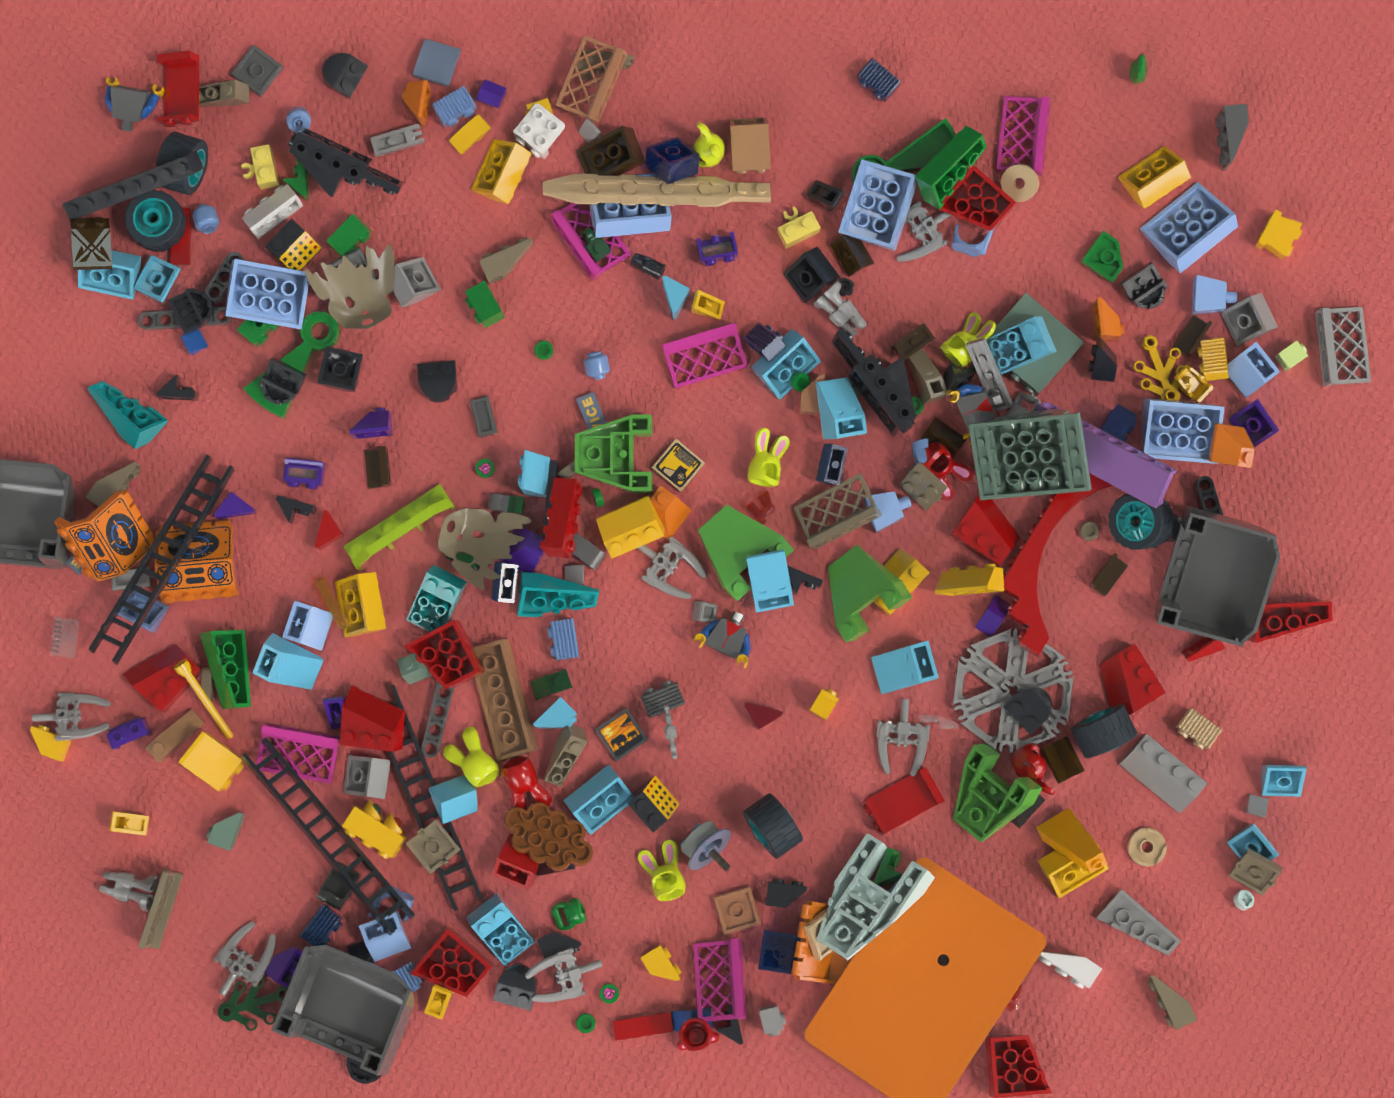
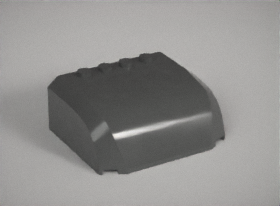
[0,459,74,569]
[1154,506,1280,647]
[271,945,414,1076]

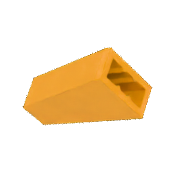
[1036,808,1107,874]

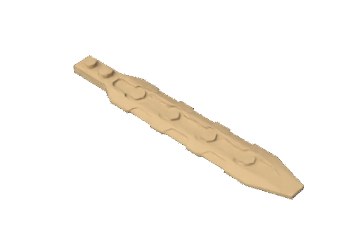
[543,174,771,207]

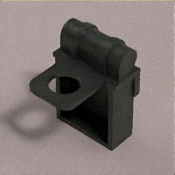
[316,861,361,911]

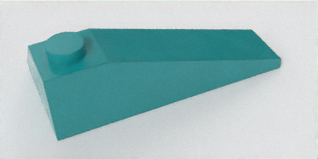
[88,381,168,449]
[517,572,599,617]

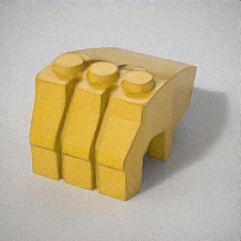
[1174,364,1213,403]

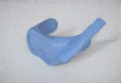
[952,223,994,257]
[911,439,928,468]
[367,886,414,922]

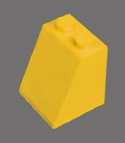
[179,731,245,791]

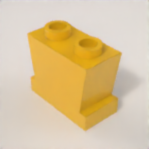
[1255,209,1303,260]

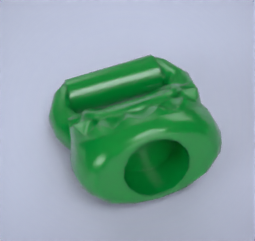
[1129,53,1147,84]
[551,898,587,930]

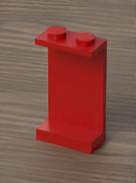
[156,50,199,127]
[863,767,945,835]

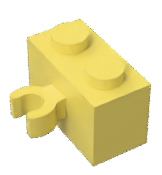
[241,144,280,190]
[777,207,820,249]

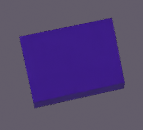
[1229,399,1280,447]

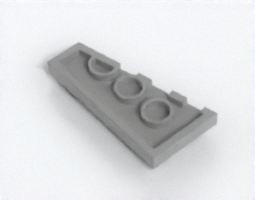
[1096,888,1181,955]

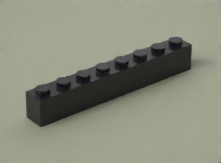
[62,151,204,220]

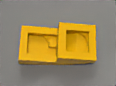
[449,114,492,154]

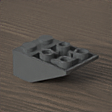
[1215,104,1249,171]

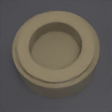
[1079,521,1099,541]

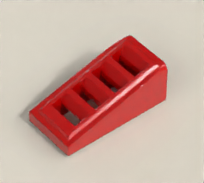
[1181,637,1226,662]

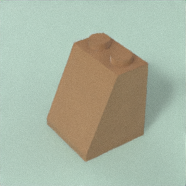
[729,117,771,174]

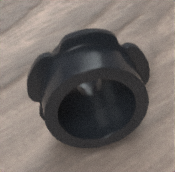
[839,278,854,297]

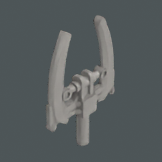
[897,201,951,262]
[637,536,707,599]
[32,693,111,741]
[877,699,930,776]
[664,705,677,759]
[214,921,276,996]
[525,947,603,1002]

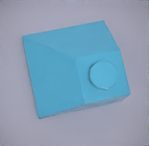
[533,697,578,729]

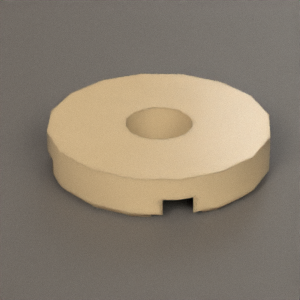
[1001,164,1039,202]
[1127,828,1167,867]

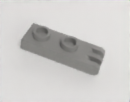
[370,124,425,157]

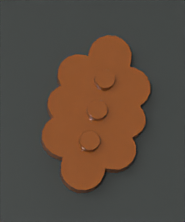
[504,802,593,871]

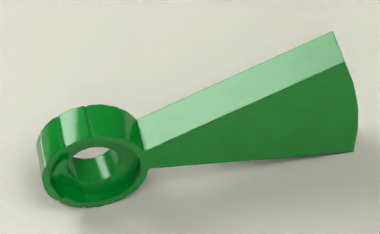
[851,118,956,185]
[244,311,340,420]

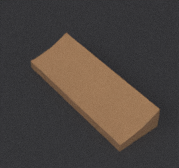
[473,639,539,761]

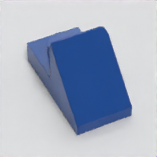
[672,1007,713,1031]

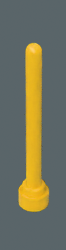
[174,659,233,739]

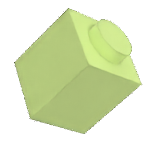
[1275,341,1308,372]

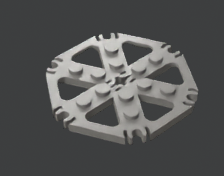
[953,629,1074,753]

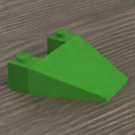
[575,414,653,494]
[698,505,794,601]
[828,545,913,642]
[953,744,1042,842]

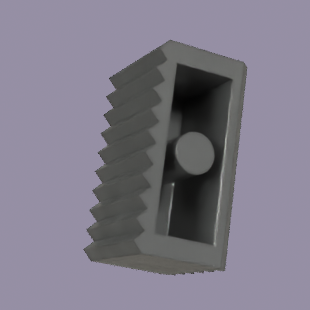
[641,680,685,718]

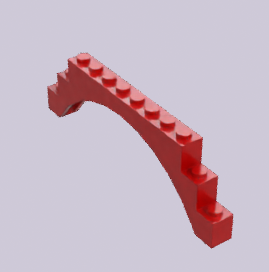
[1003,450,1150,657]

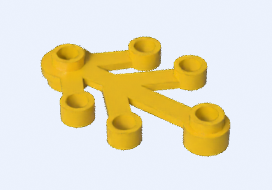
[1133,335,1184,401]

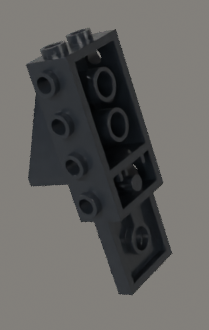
[288,126,404,197]
[831,328,918,437]

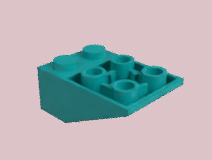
[406,565,467,632]

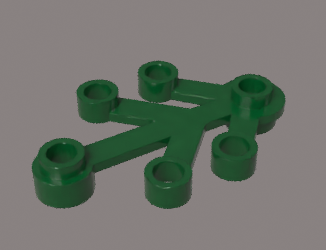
[218,977,288,1031]

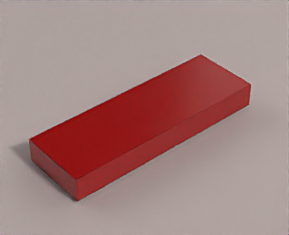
[170,208,191,265]
[613,1012,673,1041]

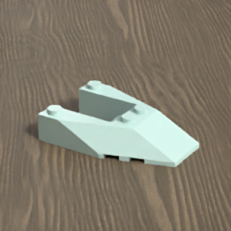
[817,833,935,960]

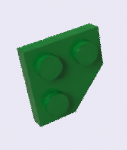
[1081,230,1124,284]

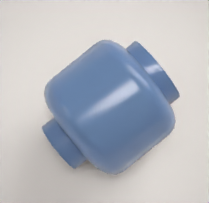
[286,106,311,133]
[192,204,220,234]
[583,351,610,380]

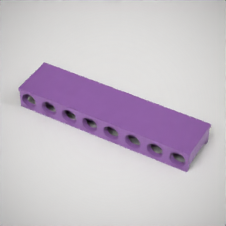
[1036,402,1177,508]

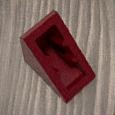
[744,702,783,730]

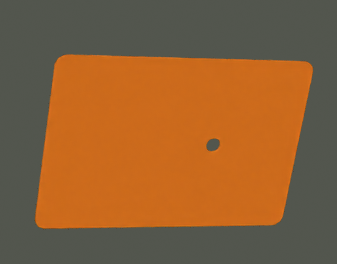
[805,857,1046,1098]

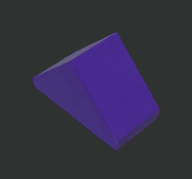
[215,492,256,519]
[975,595,1011,637]
[323,697,346,729]

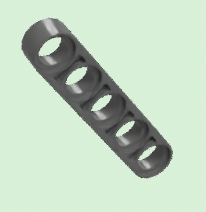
[138,307,232,331]
[422,681,455,758]

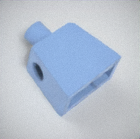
[1192,275,1237,315]
[863,491,912,533]

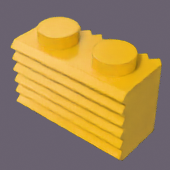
[1198,337,1229,381]

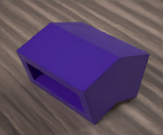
[476,79,507,108]

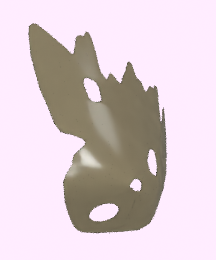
[305,244,395,329]
[438,508,531,589]

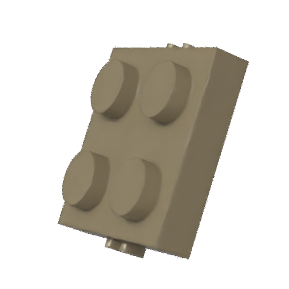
[899,462,948,511]
[406,819,461,874]
[1229,848,1283,895]

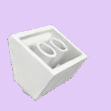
[242,184,303,239]

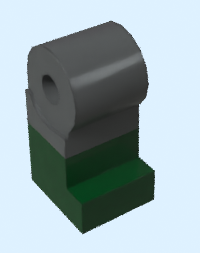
[487,494,525,516]

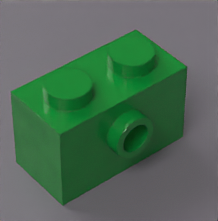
[326,214,373,256]
[465,280,505,329]
[237,320,279,347]

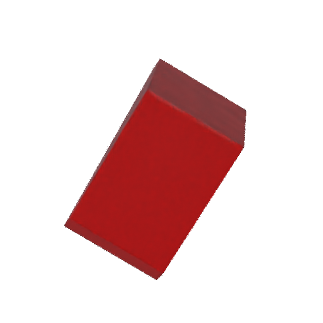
[315,510,344,550]

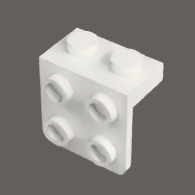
[513,104,565,159]

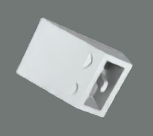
[1038,951,1102,989]

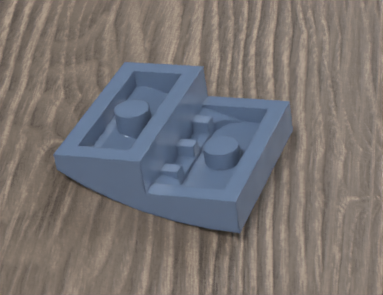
[413,39,461,87]

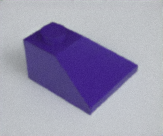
[350,408,393,439]
[499,528,545,573]
[264,947,303,988]

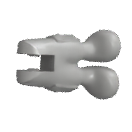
[813,281,867,337]
[98,871,158,911]

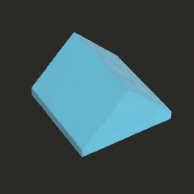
[133,255,181,303]
[662,276,690,320]
[1262,765,1307,797]
[428,775,478,824]
[1227,824,1279,860]

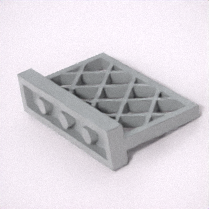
[1315,307,1371,387]

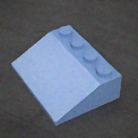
[838,159,917,251]
[590,173,672,238]
[1140,182,1238,273]
[225,259,309,329]
[1141,398,1224,464]

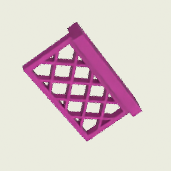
[996,96,1050,176]
[550,203,631,281]
[662,323,748,389]
[256,723,340,784]
[693,938,747,1022]

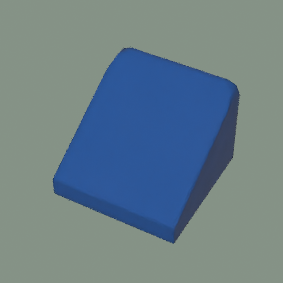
[181,330,209,355]

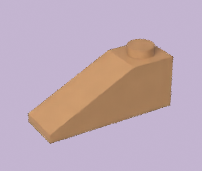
[145,709,205,763]

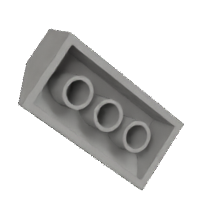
[1119,734,1207,814]

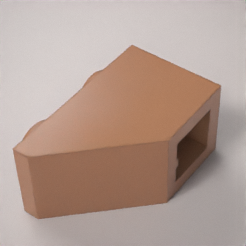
[800,374,827,415]

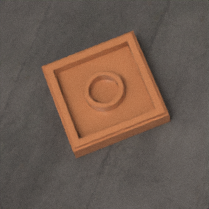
[713,887,761,935]

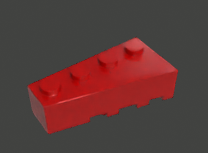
[540,478,583,558]
[1251,600,1333,643]

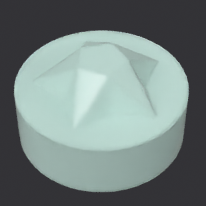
[1233,890,1254,910]

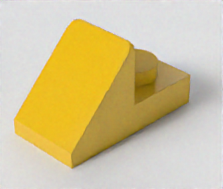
[109,811,149,835]
[424,984,453,1020]

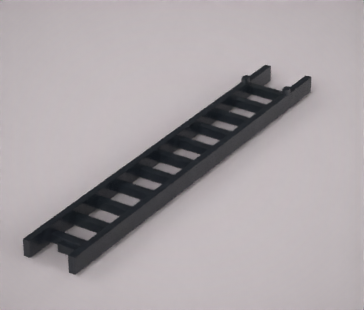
[89,455,235,665]
[388,685,484,911]
[241,737,415,936]

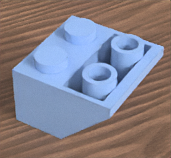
[1228,342,1280,398]
[282,601,334,651]
[359,912,411,962]

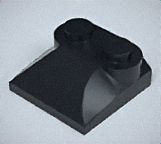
[317,346,363,392]

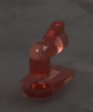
[745,490,775,524]
[1007,983,1023,1011]

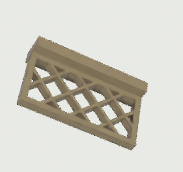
[794,473,882,550]
[138,869,184,949]

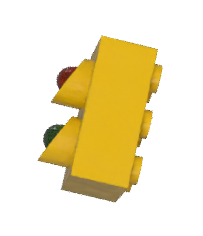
[342,799,408,859]

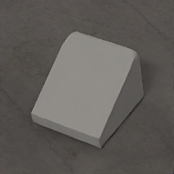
[579,119,601,144]
[565,565,584,585]
[692,601,718,623]
[1244,794,1269,818]

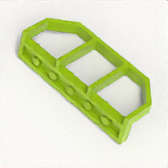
[343,484,456,571]

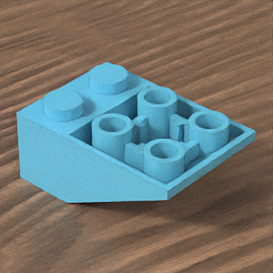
[986,316,1057,375]
[816,377,867,439]
[518,450,551,498]
[746,550,794,613]
[253,633,324,690]
[871,641,939,694]
[466,893,535,966]

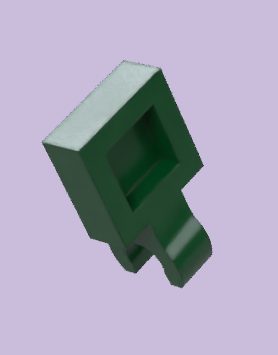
[581,227,612,264]

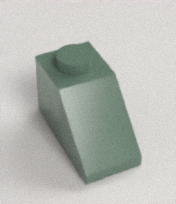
[397,653,432,685]
[206,813,246,851]

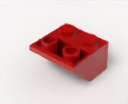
[492,834,540,890]

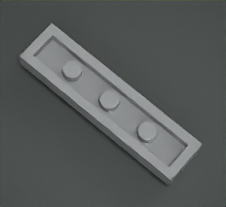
[966,338,1013,411]

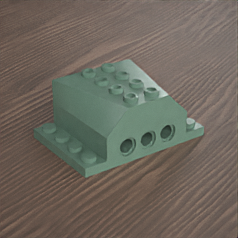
[969,409,1092,500]

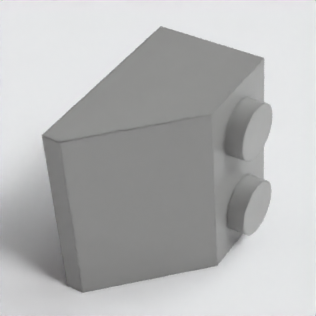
[393,257,441,308]
[1221,293,1278,346]
[343,755,390,799]

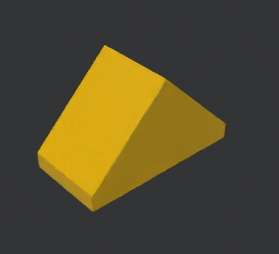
[692,290,725,320]

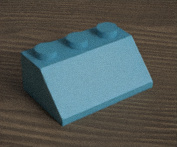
[78,250,141,300]
[751,329,821,400]
[563,764,632,835]

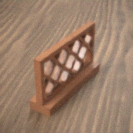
[555,35,628,124]

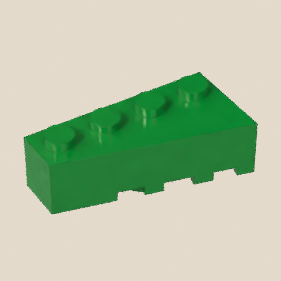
[915,126,987,210]
[199,630,251,710]

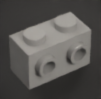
[758,1004,786,1037]

